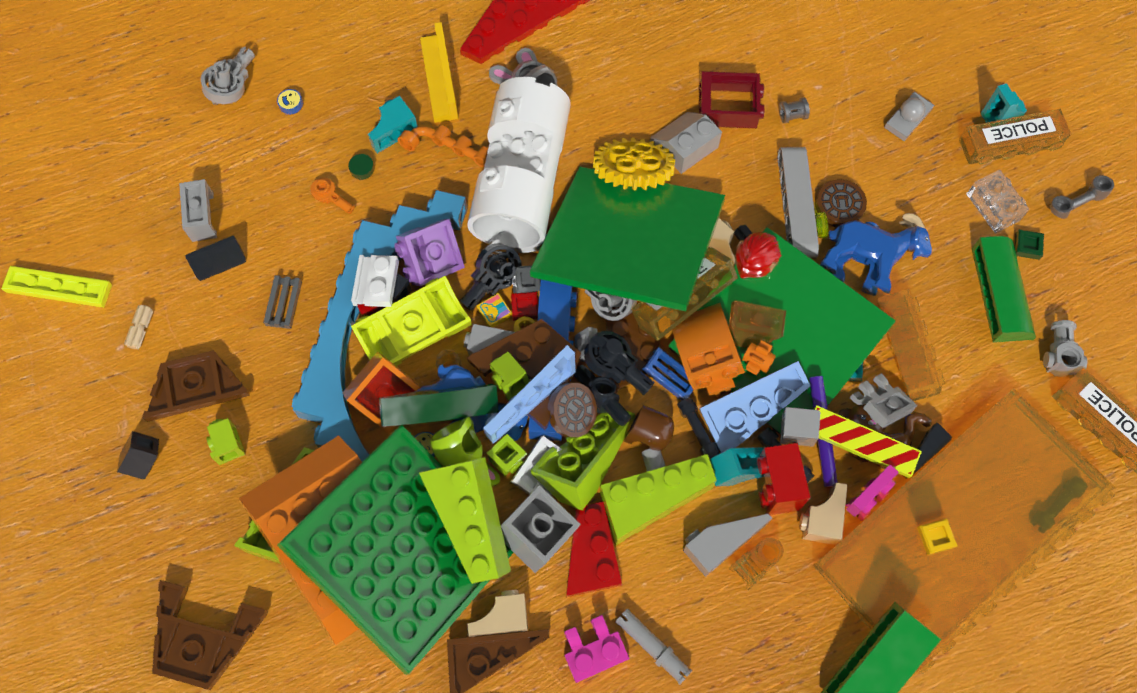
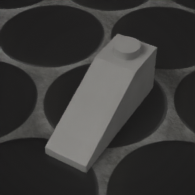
[683,514,772,577]

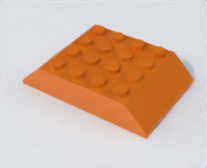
[239,435,362,645]

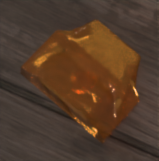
[729,300,786,348]

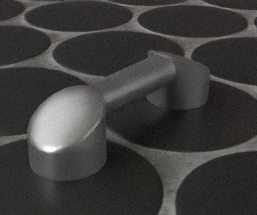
[1050,175,1114,219]

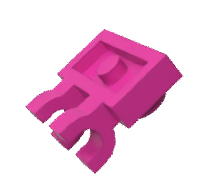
[845,464,899,521]
[564,615,629,683]

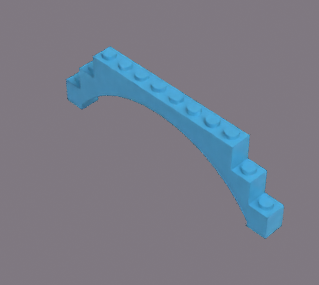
[292,190,467,462]

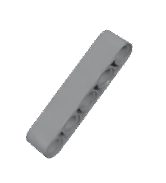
[778,147,819,259]

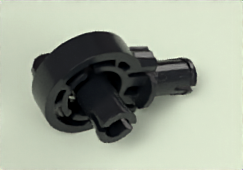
[459,243,522,311]
[584,331,655,395]

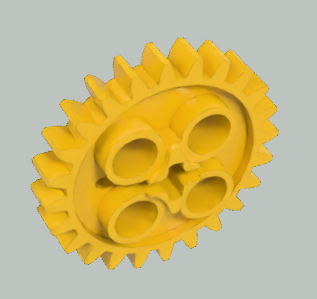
[593,138,675,190]

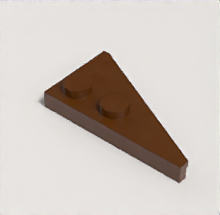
[447,629,549,693]

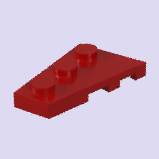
[566,502,622,597]

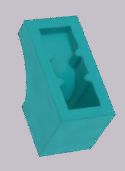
[981,83,1027,128]
[368,96,418,153]
[709,447,766,487]

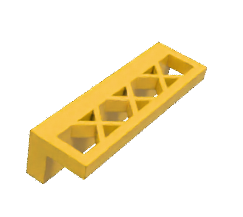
[420,22,458,123]

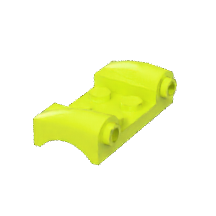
[351,276,471,366]

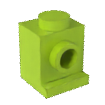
[490,352,530,401]
[206,418,246,465]
[487,434,527,477]

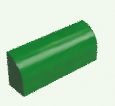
[972,236,1036,343]
[821,602,941,693]

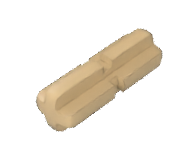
[124,305,153,350]

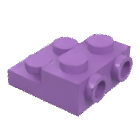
[394,219,465,286]

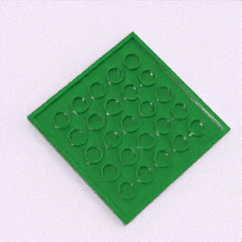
[277,425,514,675]

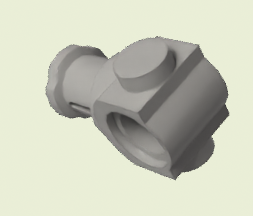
[1043,320,1087,377]

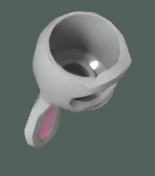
[489,48,557,86]

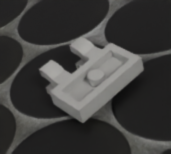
[850,374,917,428]

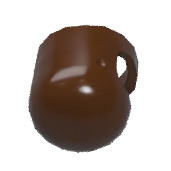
[624,405,675,451]

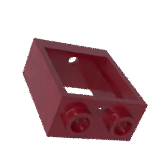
[699,71,765,129]

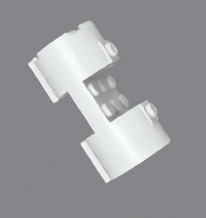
[467,77,571,253]

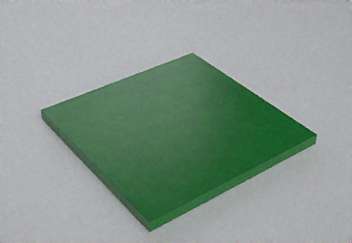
[530,167,725,311]
[668,227,896,435]

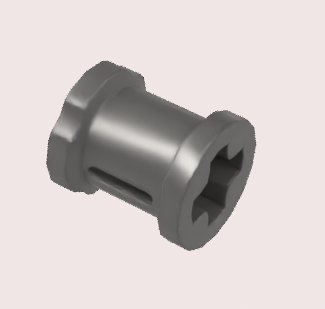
[779,97,810,124]

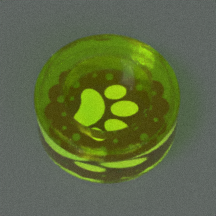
[815,212,828,238]

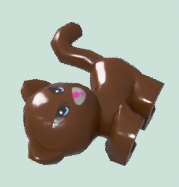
[838,404,932,469]

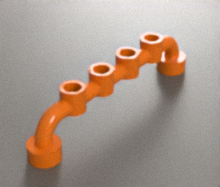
[398,125,488,167]

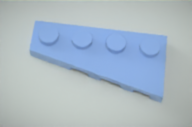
[484,345,575,444]
[699,361,810,453]

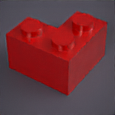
[757,443,811,515]

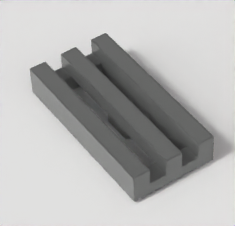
[263,275,302,329]

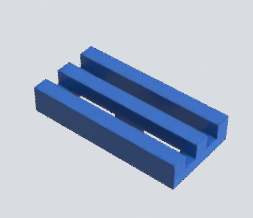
[641,347,693,401]

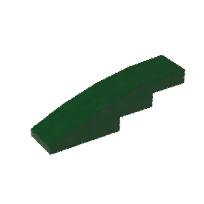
[379,384,499,427]

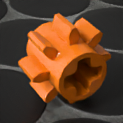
[742,340,776,375]

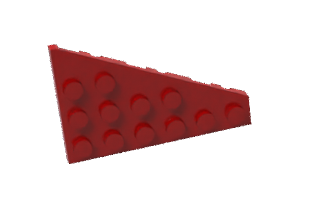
[460,0,590,64]

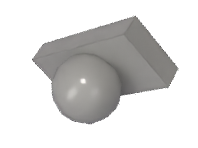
[885,92,934,141]

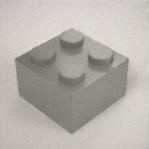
[501,485,581,573]

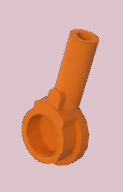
[310,178,355,214]

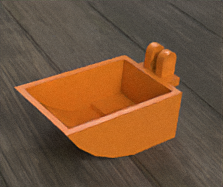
[670,303,745,398]

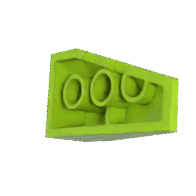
[530,411,636,510]

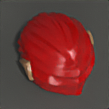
[735,232,782,279]

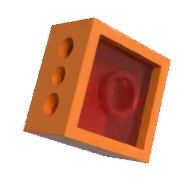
[343,352,421,433]

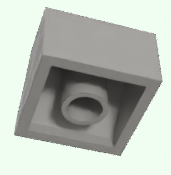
[650,112,722,174]

